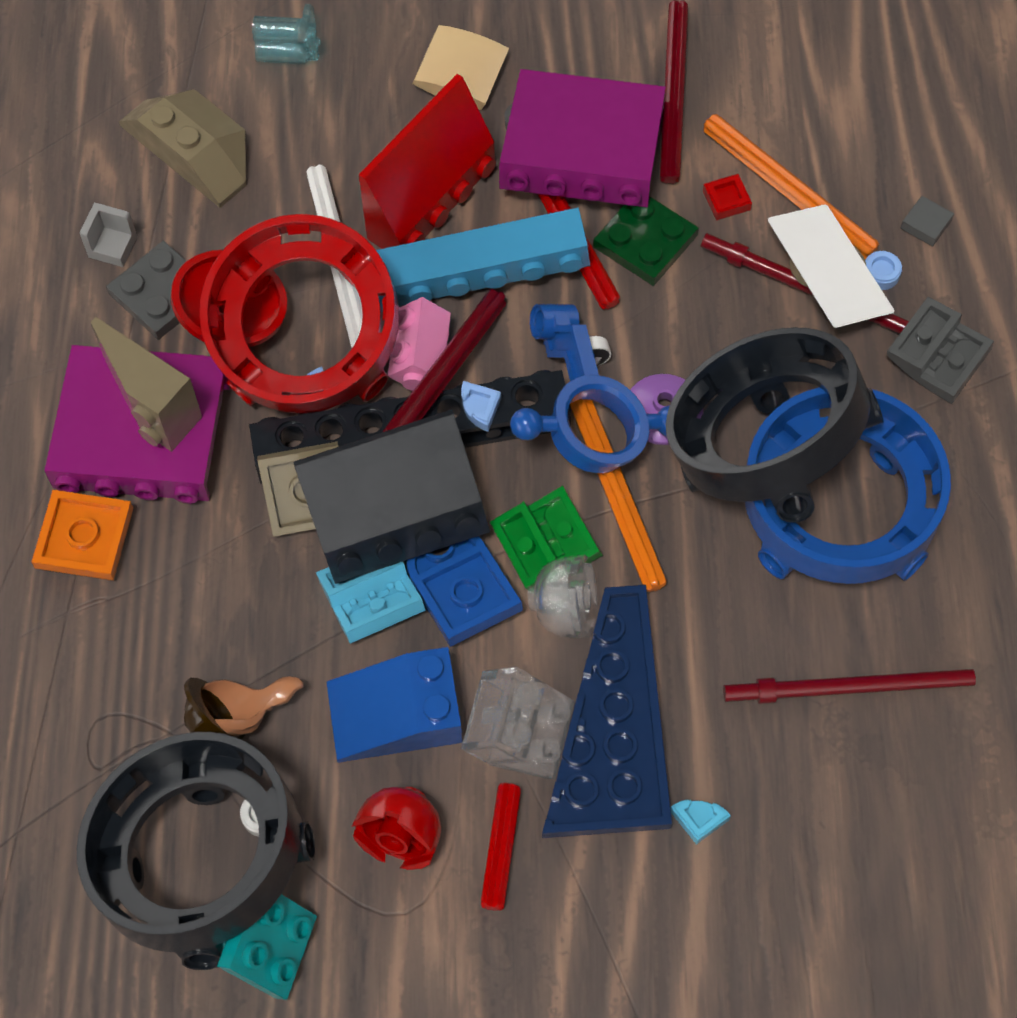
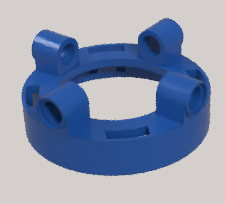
[744,387,951,584]

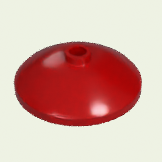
[171,250,287,347]

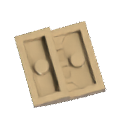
[412,25,509,110]

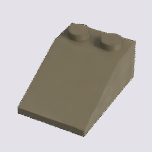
[91,317,202,452]

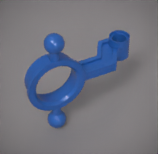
[510,304,670,473]

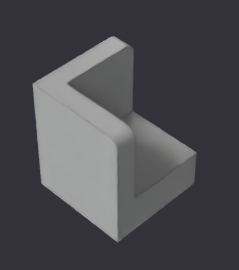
[80,202,137,267]

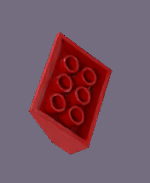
[358,74,496,249]

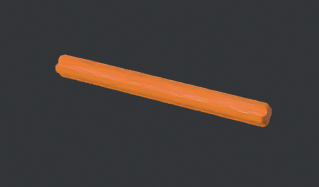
[703,114,879,259]
[570,399,667,592]

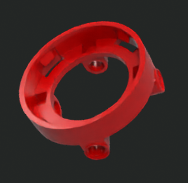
[199,214,399,413]

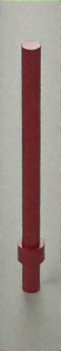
[701,233,909,334]
[723,669,976,704]

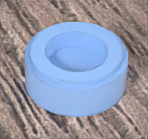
[865,251,902,290]

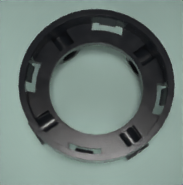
[666,327,884,523]
[77,732,315,970]

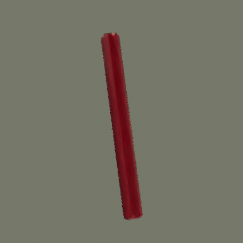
[660,0,688,184]
[382,289,506,432]

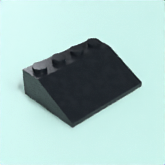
[293,409,490,584]

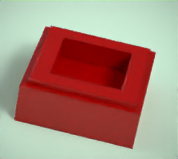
[703,174,752,220]

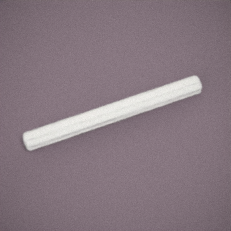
[306,164,363,348]

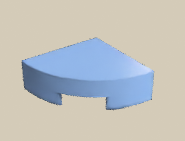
[461,381,501,432]

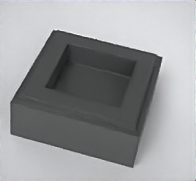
[900,196,954,247]

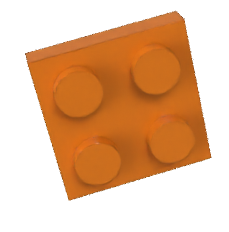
[32,490,133,581]

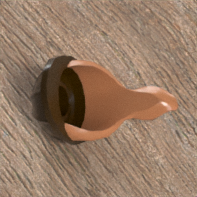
[184,677,304,739]

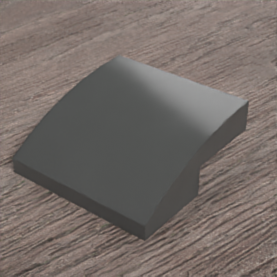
[887,297,994,404]

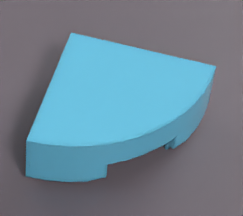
[670,800,731,845]

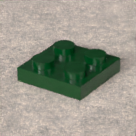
[593,196,699,287]

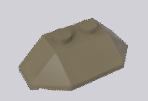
[119,89,247,208]

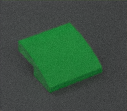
[490,485,603,590]

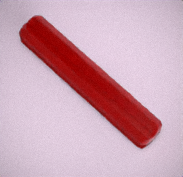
[481,783,521,911]

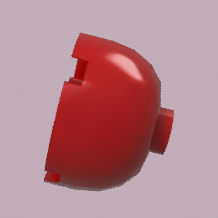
[352,787,442,870]

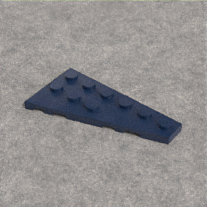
[542,585,672,838]

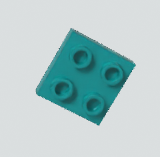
[217,894,317,1000]

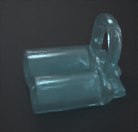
[252,4,321,64]

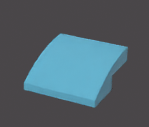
[316,561,426,644]

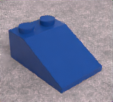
[326,647,463,763]

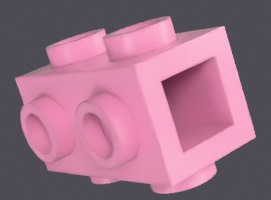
[388,297,451,391]

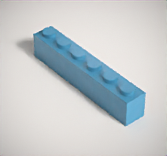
[376,207,590,312]

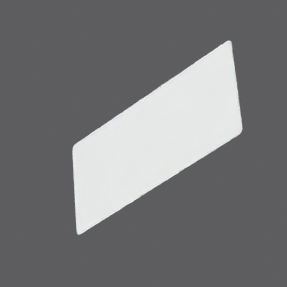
[768,205,894,328]

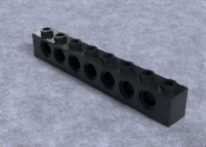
[249,370,572,484]

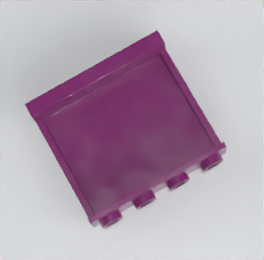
[499,69,666,208]
[44,345,230,504]

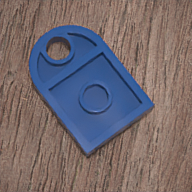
[407,536,523,647]

